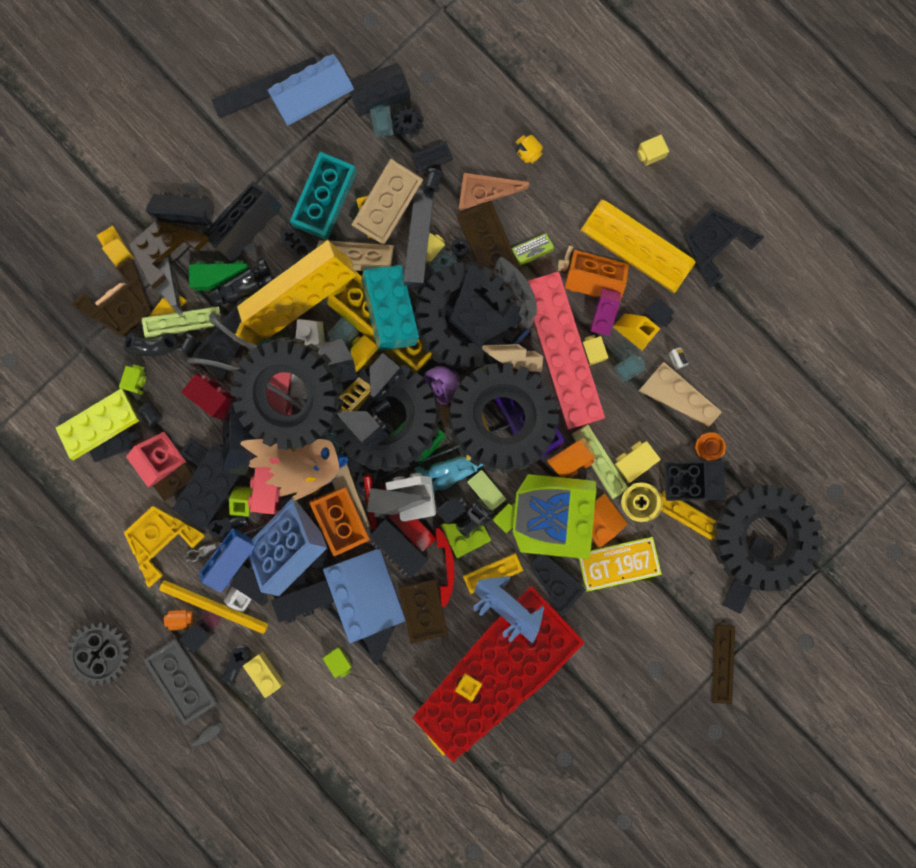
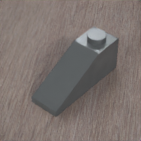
[145,258,183,316]
[367,488,431,518]

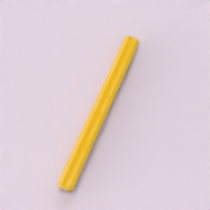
[159,580,268,634]

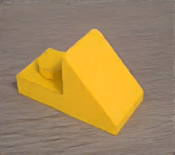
[96,226,134,267]

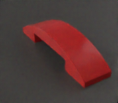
[378,483,436,552]
[436,528,455,607]

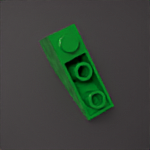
[189,261,250,291]

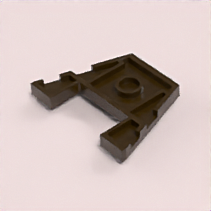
[129,220,209,289]
[71,257,152,337]

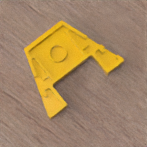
[124,506,206,587]

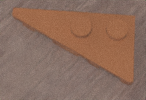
[459,173,529,211]

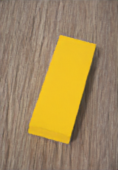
[463,553,523,594]

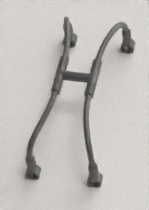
[187,313,303,411]

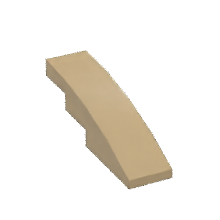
[332,451,370,528]

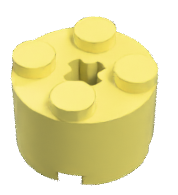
[621,483,663,522]

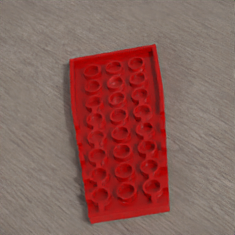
[412,586,585,762]

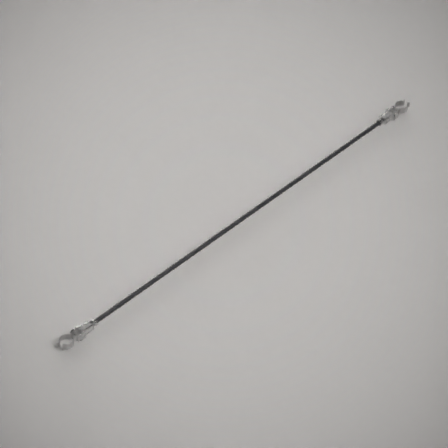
[185,402,559,562]

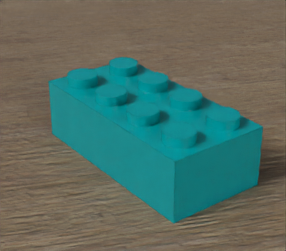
[290,152,357,241]
[361,265,419,351]

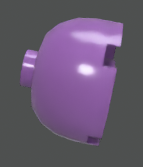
[423,366,460,405]

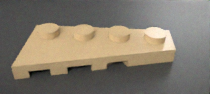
[638,362,721,427]

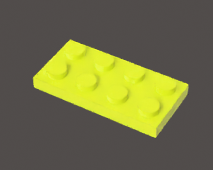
[56,389,139,461]

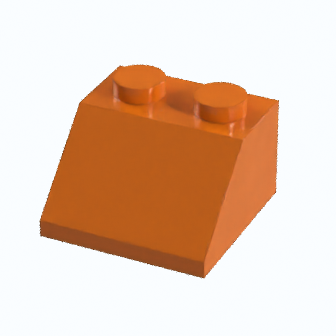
[547,437,597,478]
[592,493,627,548]

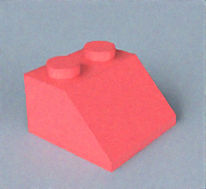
[126,432,186,488]

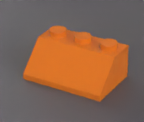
[565,250,629,301]
[310,487,370,556]

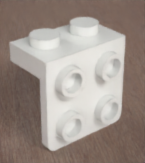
[386,473,436,521]

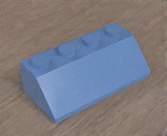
[267,54,354,126]

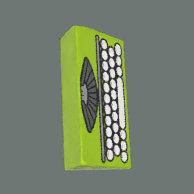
[512,233,554,266]

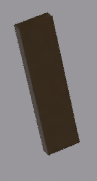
[711,624,735,704]

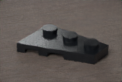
[530,554,587,618]

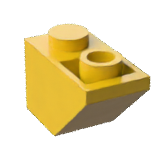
[613,313,660,351]

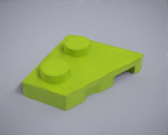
[441,524,491,558]

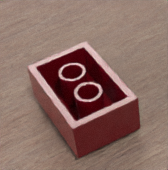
[181,374,236,421]

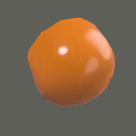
[695,432,726,461]

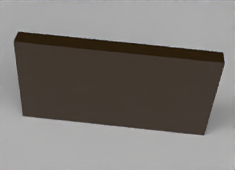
[456,201,521,277]

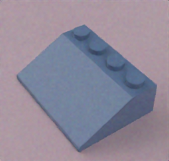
[249,498,327,596]
[323,549,406,643]

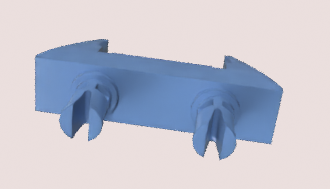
[473,576,544,643]

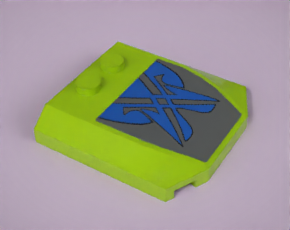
[512,474,596,559]

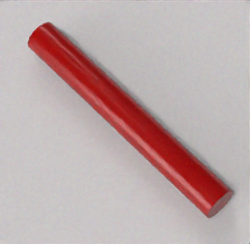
[363,474,378,529]

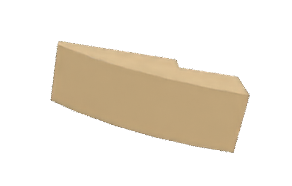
[482,344,543,372]

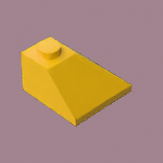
[351,335,382,373]

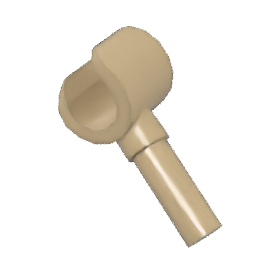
[558,246,573,271]

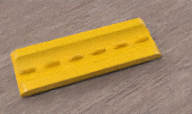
[580,199,696,294]

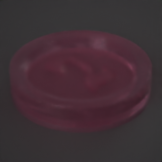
[201,610,221,628]

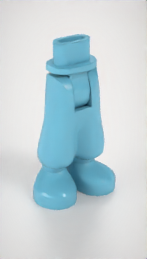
[415,455,484,497]

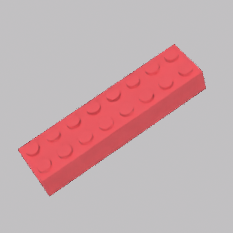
[528,272,605,431]
[248,372,294,514]

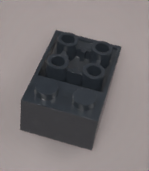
[664,460,725,501]

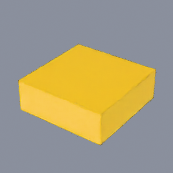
[455,674,482,702]

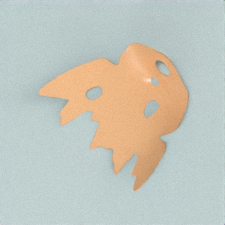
[241,439,339,500]

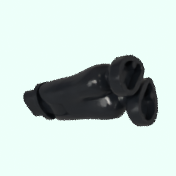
[208,257,274,306]

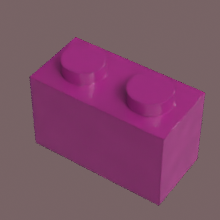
[591,288,621,336]

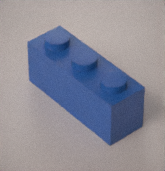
[199,528,255,593]

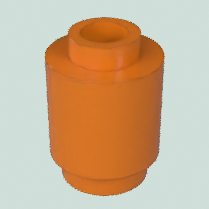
[164,610,194,631]

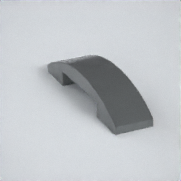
[494,257,537,328]

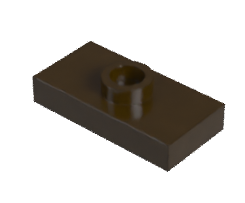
[153,463,194,501]

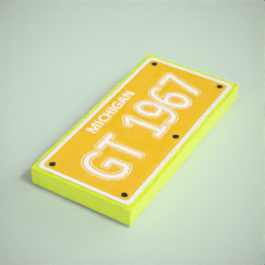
[578,537,662,592]

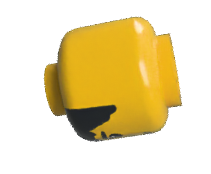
[515,135,543,164]

